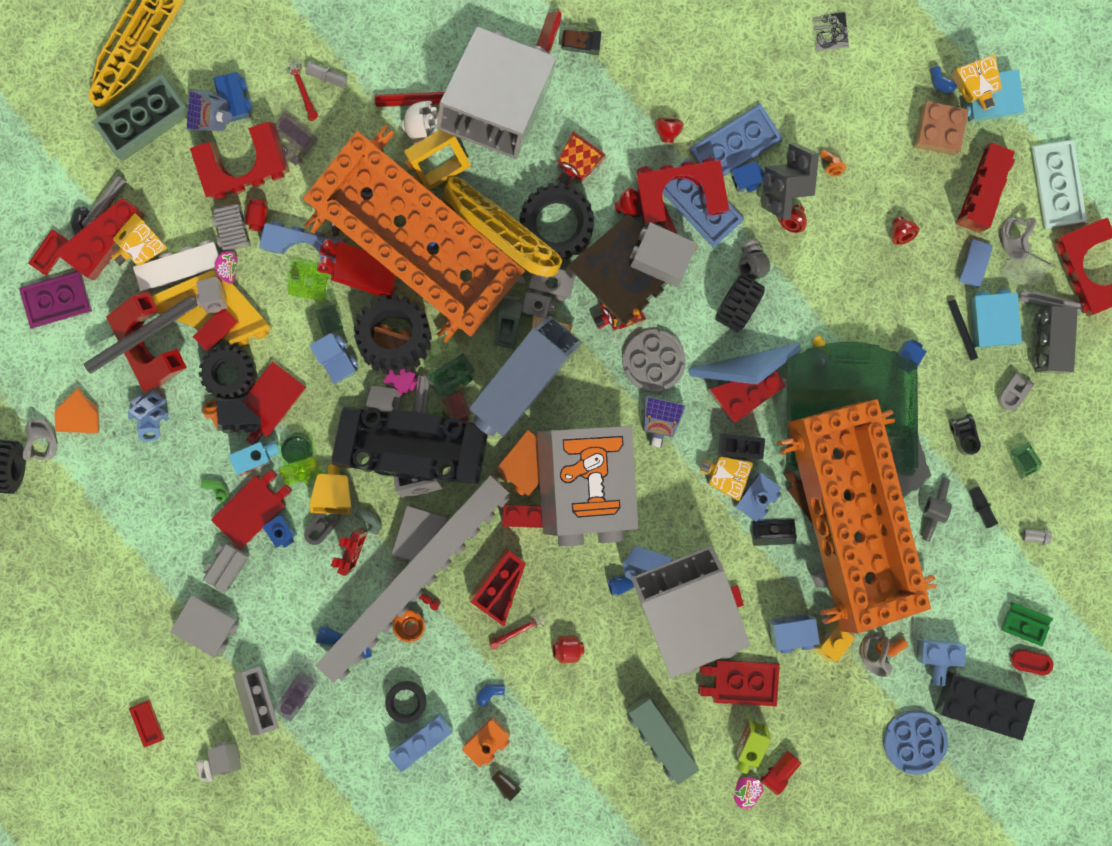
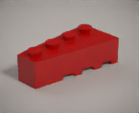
[956,142,1015,233]
[54,198,145,281]

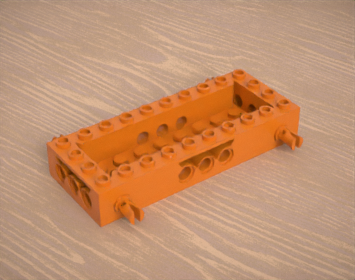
[303,125,525,343]
[777,399,937,634]

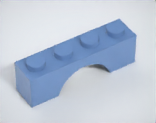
[259,221,349,262]

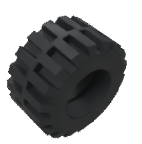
[715,274,765,333]
[199,346,257,399]
[0,440,26,494]

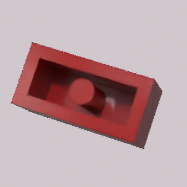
[502,504,543,528]

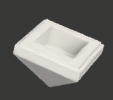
[196,760,214,782]

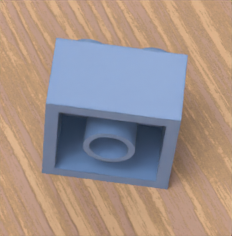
[768,614,820,653]

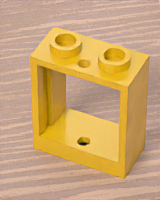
[404,130,471,190]

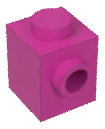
[383,369,418,395]

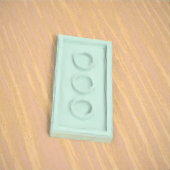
[1031,139,1087,230]

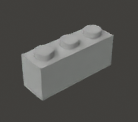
[232,666,279,735]

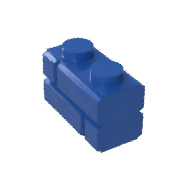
[213,72,253,122]

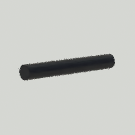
[947,299,978,361]

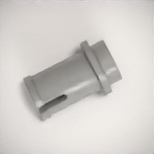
[1023,528,1052,545]

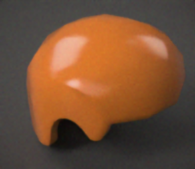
[393,610,425,642]

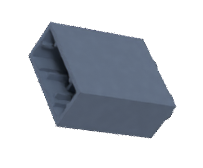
[469,316,583,437]

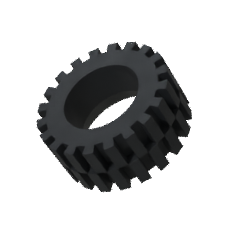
[520,183,594,260]
[354,294,432,375]

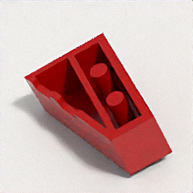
[708,371,786,423]
[469,547,526,626]

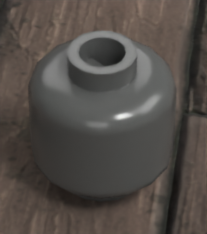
[739,251,770,280]

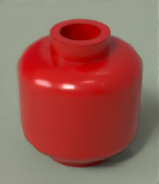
[552,635,585,664]

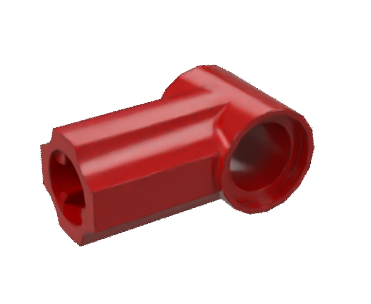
[760,750,802,795]

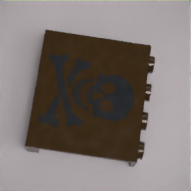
[565,214,671,327]

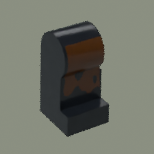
[561,30,602,55]

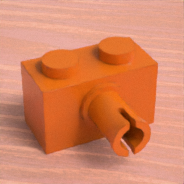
[462,716,510,768]

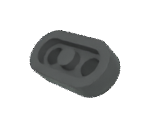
[304,513,340,545]

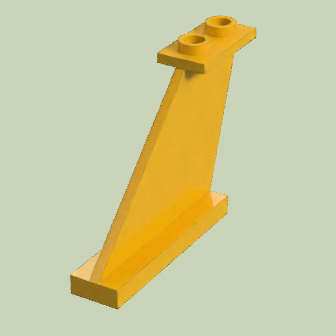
[151,269,273,348]

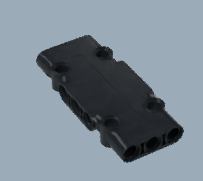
[332,407,488,484]

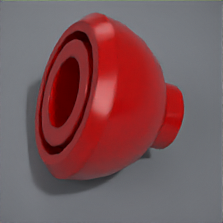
[655,118,684,143]
[615,188,641,217]
[778,204,807,233]
[891,216,920,245]

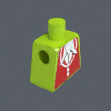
[736,719,771,774]

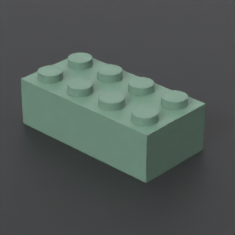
[92,73,188,161]
[626,692,699,785]

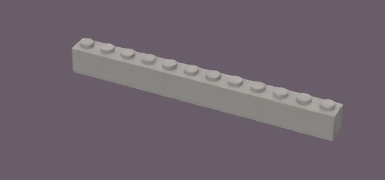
[315,475,510,683]

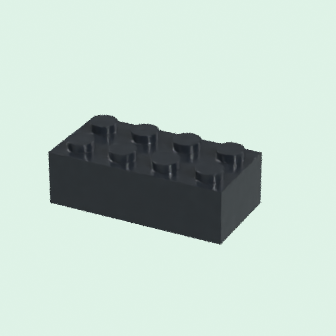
[935,671,1035,741]

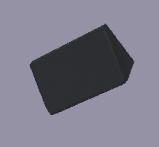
[752,519,797,546]

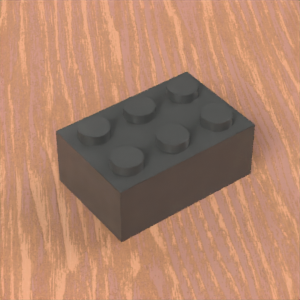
[1032,306,1078,374]

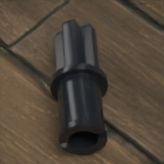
[969,486,998,528]

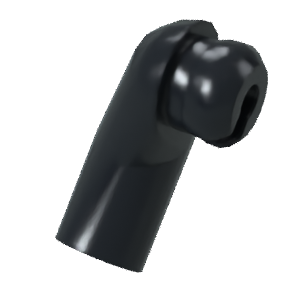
[70,207,89,235]

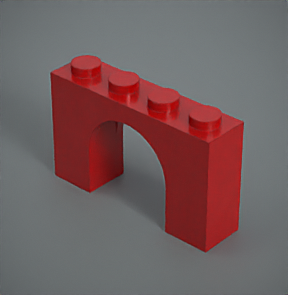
[190,121,290,201]
[635,158,729,227]
[1054,217,1112,316]
[106,292,187,392]

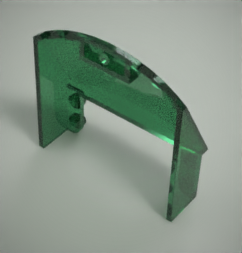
[783,342,918,476]

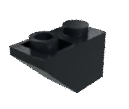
[217,400,262,433]

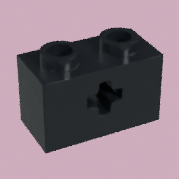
[718,434,765,459]

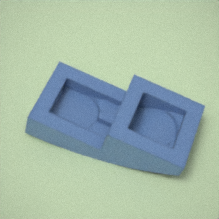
[959,239,993,288]

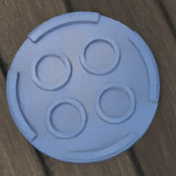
[883,710,948,775]

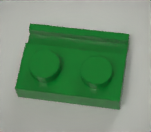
[1000,602,1053,647]

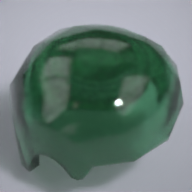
[281,432,313,467]

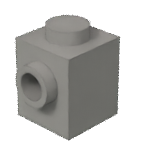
[196,276,228,313]
[522,292,554,318]
[366,385,402,412]
[207,741,241,776]

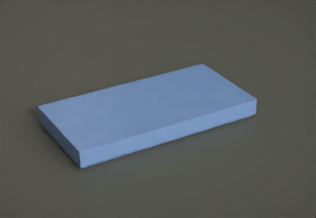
[689,103,783,176]
[663,158,744,248]

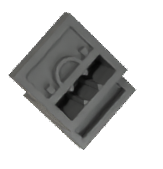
[761,143,819,220]

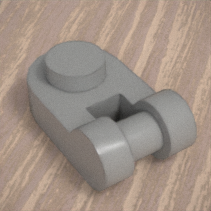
[998,371,1034,410]

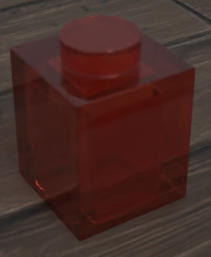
[442,391,472,422]

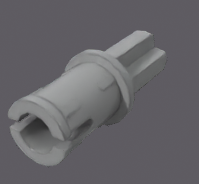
[305,61,348,88]

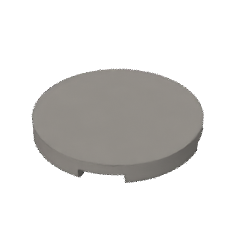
[623,329,686,392]

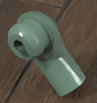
[355,507,382,535]

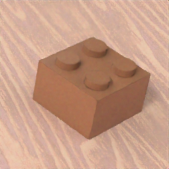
[913,101,969,155]

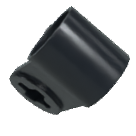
[949,413,981,455]

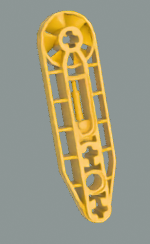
[88,0,184,109]
[443,176,562,277]

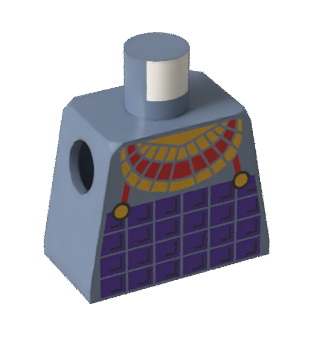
[186,89,232,131]
[643,397,686,448]

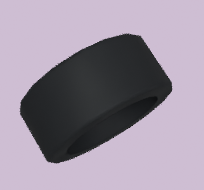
[385,681,426,723]

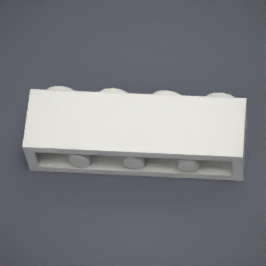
[133,240,221,293]

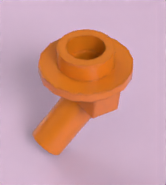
[820,149,846,176]
[201,400,217,430]

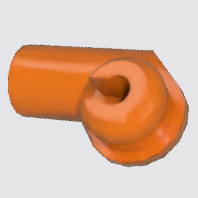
[876,637,908,657]

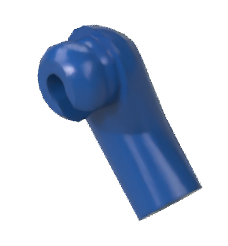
[930,66,957,93]
[476,684,505,706]

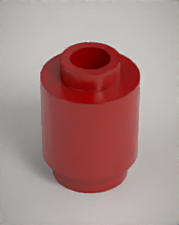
[245,199,268,231]

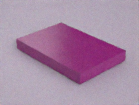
[19,271,92,329]

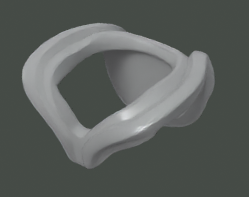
[1001,218,1036,259]
[23,418,57,460]
[860,635,893,677]

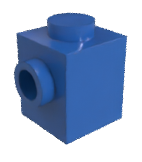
[730,161,764,193]
[263,514,297,548]

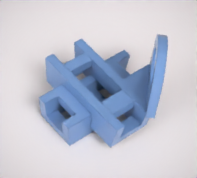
[128,391,169,442]

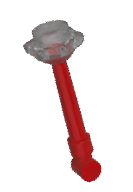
[284,60,318,121]
[384,568,441,611]
[489,610,547,650]

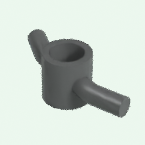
[922,478,952,542]

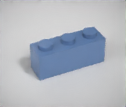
[388,712,453,772]

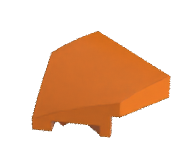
[55,387,100,433]

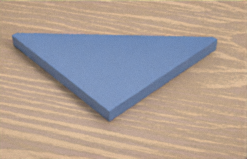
[689,343,801,384]

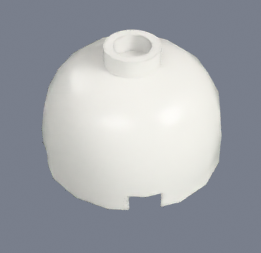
[402,101,438,143]

